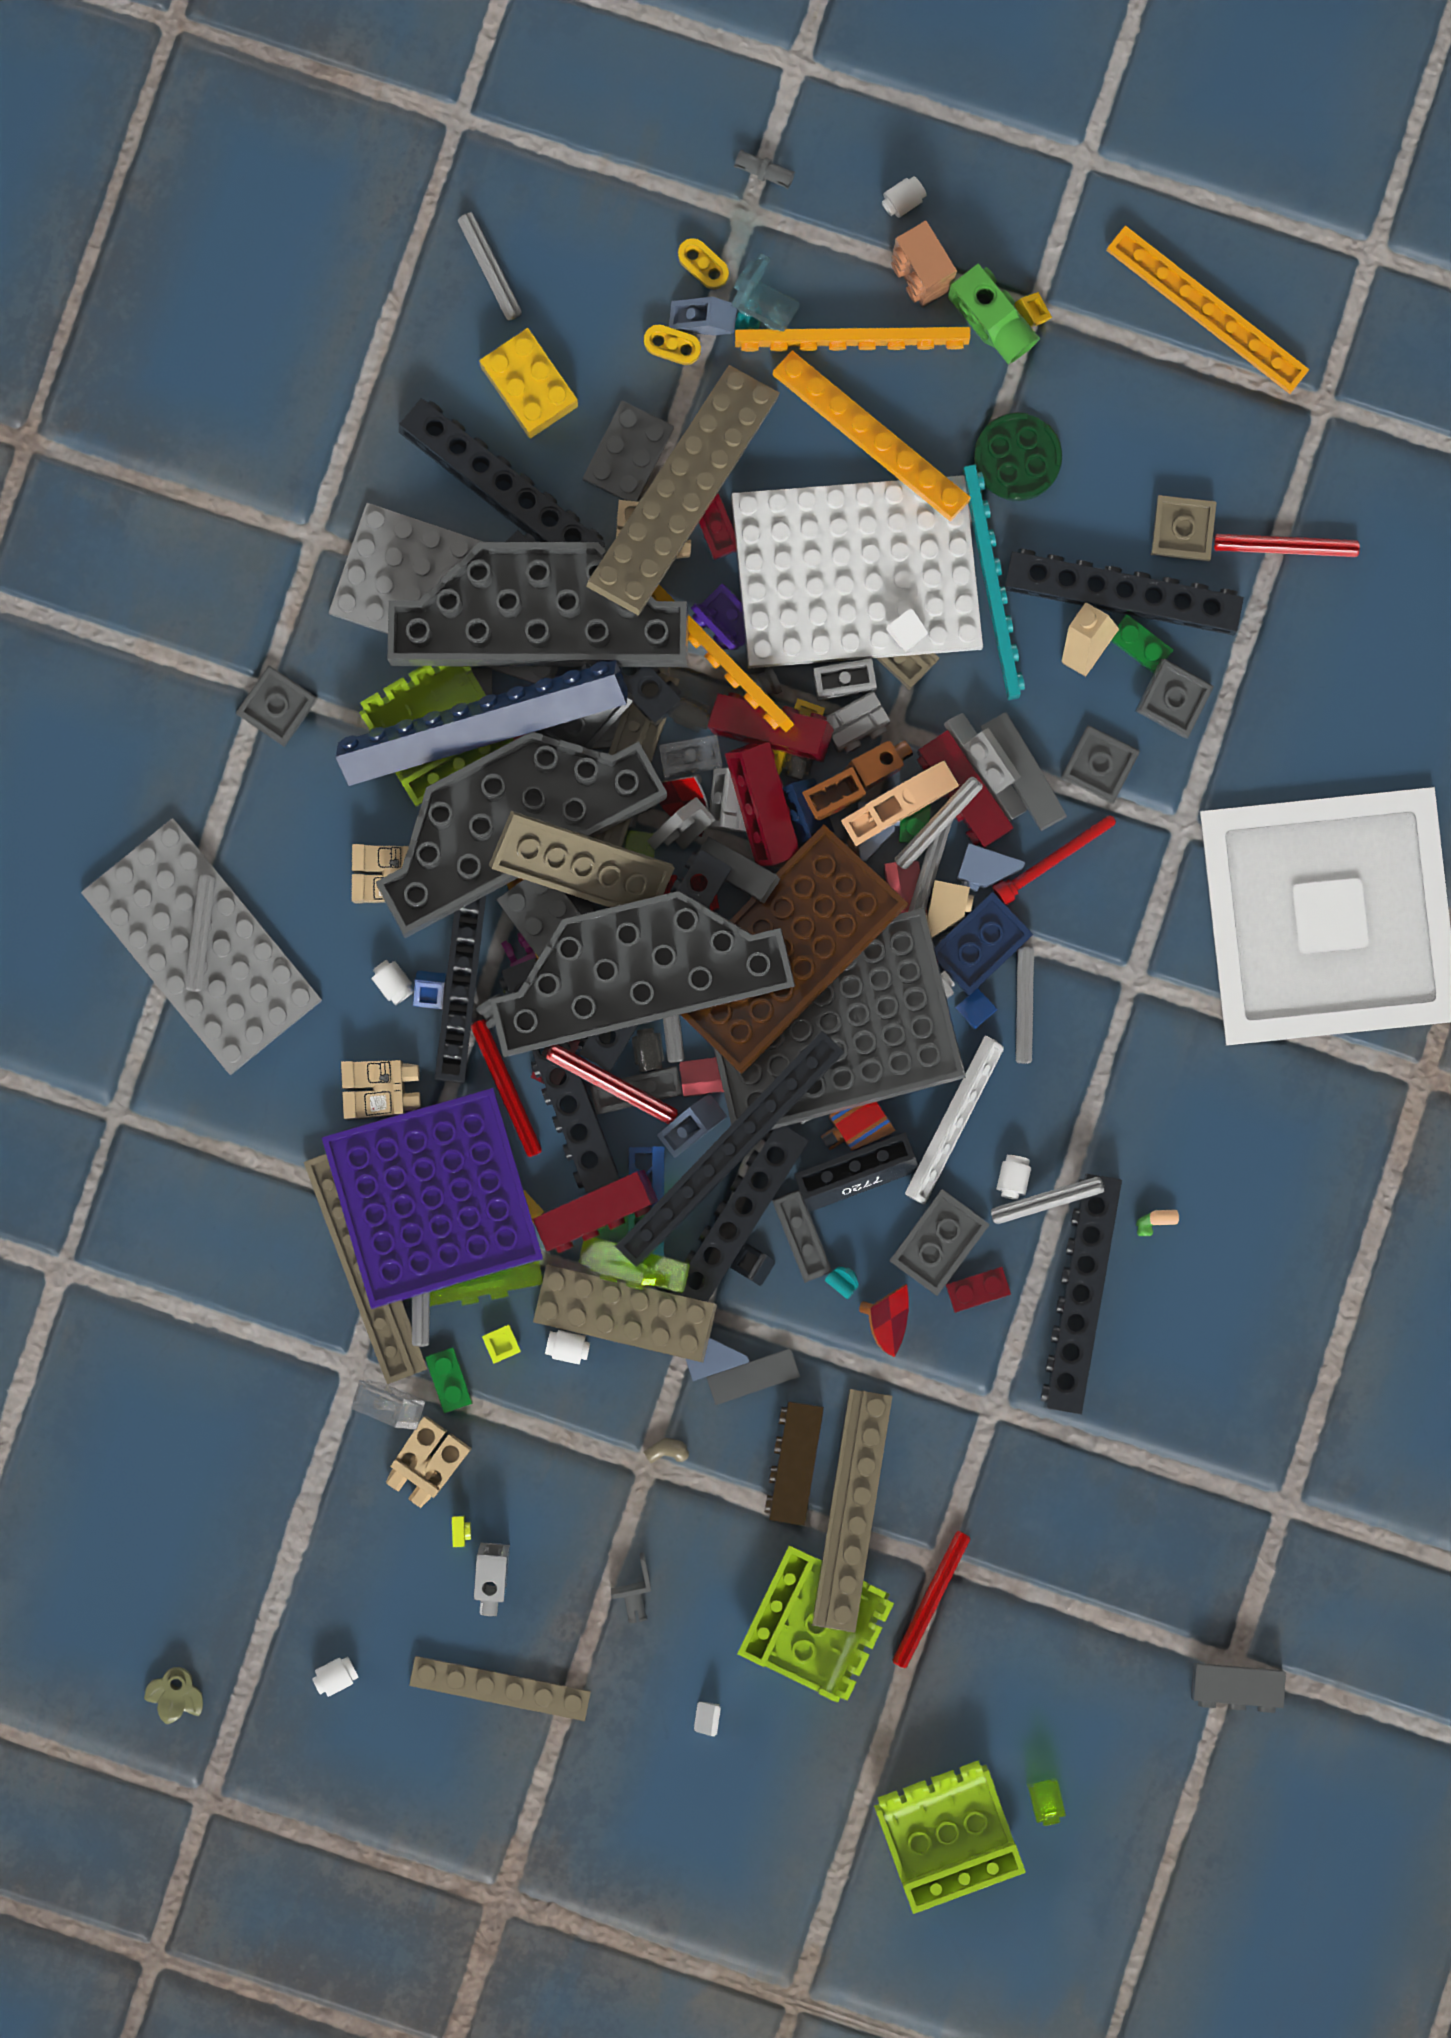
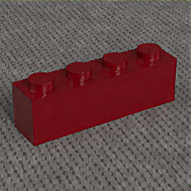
[707,692,834,762]
[916,730,1014,849]
[725,742,799,866]
[532,1169,658,1253]

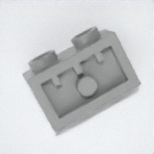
[647,797,715,850]

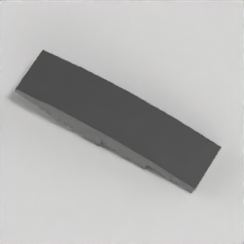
[980,712,1067,831]

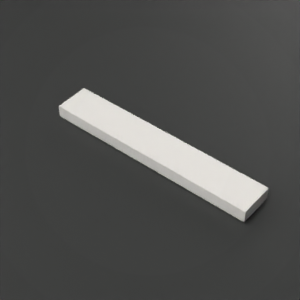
[905,1035,1004,1205]

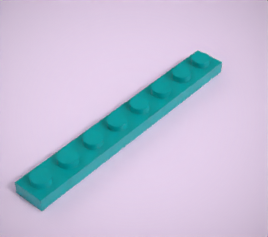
[962,465,1025,700]

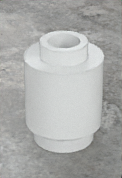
[882,176,927,218]
[372,960,414,1005]
[997,1155,1031,1200]
[545,1330,590,1365]
[312,1656,359,1697]

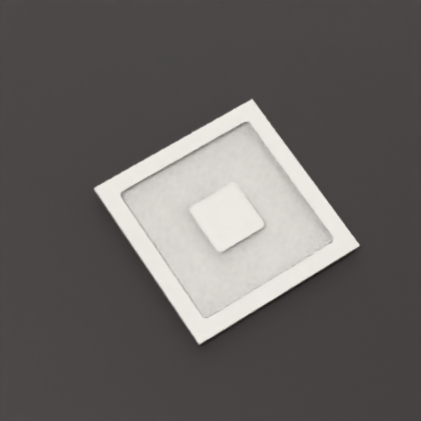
[1200,787,1451,1046]

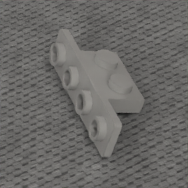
[944,713,1027,821]

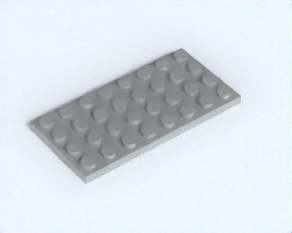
[329,503,559,684]
[81,818,322,1075]

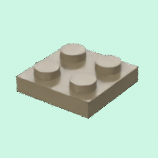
[1151,495,1217,561]

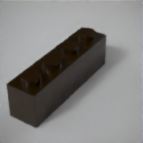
[764,1401,824,1526]

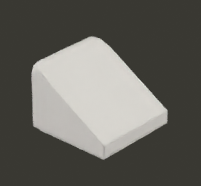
[886,607,928,652]
[694,1702,721,1736]

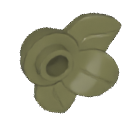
[144,1667,203,1724]

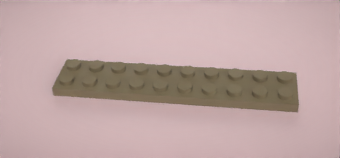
[586,365,780,616]

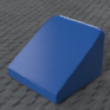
[413,971,446,1009]
[955,988,998,1030]

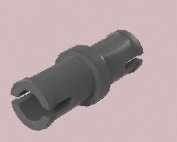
[734,150,795,189]

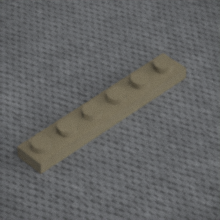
[409,1656,591,1721]

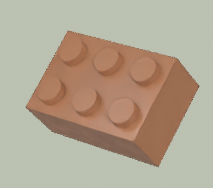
[891,221,957,308]

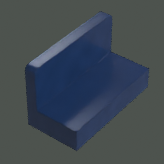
[782,778,834,846]

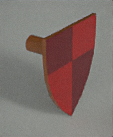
[859,1284,909,1357]

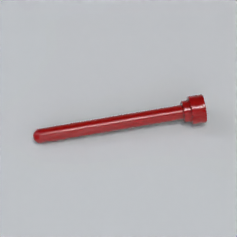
[992,815,1116,905]

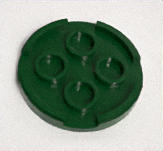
[974,412,1062,501]

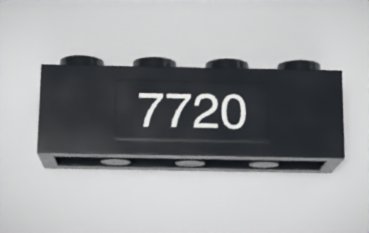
[794,1132,918,1212]

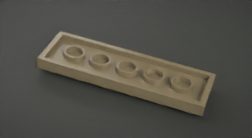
[489,811,674,908]
[533,1265,717,1363]

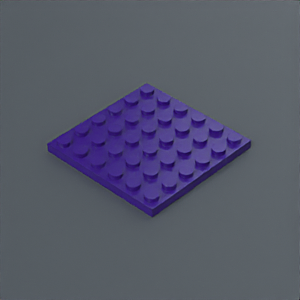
[321,1088,543,1309]

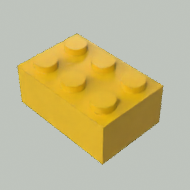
[479,328,578,439]

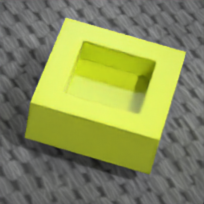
[482,1325,521,1364]
[452,1516,471,1547]

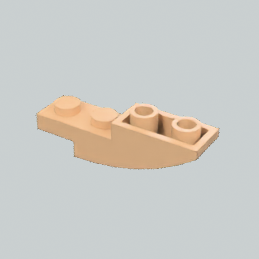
[841,761,959,846]

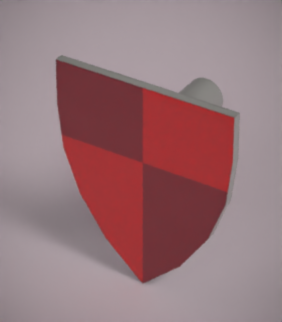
[659,774,708,837]

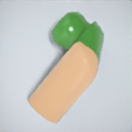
[1135,1210,1179,1236]

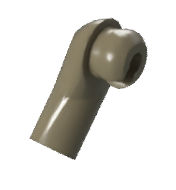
[643,1438,689,1464]

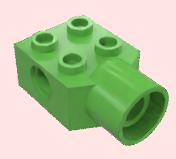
[948,263,1040,365]

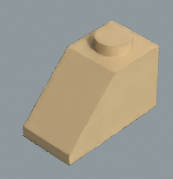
[1061,603,1119,677]
[927,880,974,939]

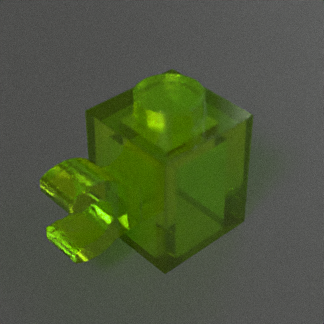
[1027,1778,1066,1826]

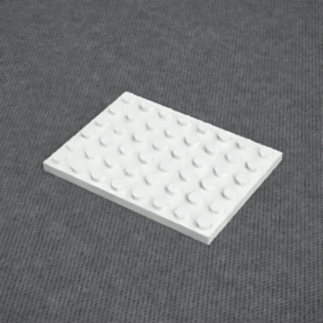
[731,475,983,668]

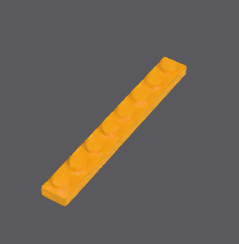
[1106,225,1310,394]
[735,327,970,352]
[773,350,971,522]
[652,585,794,733]

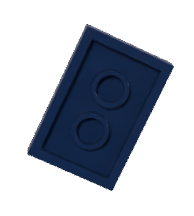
[934,892,1033,996]

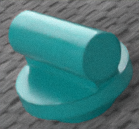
[734,302,761,332]
[825,1267,859,1300]

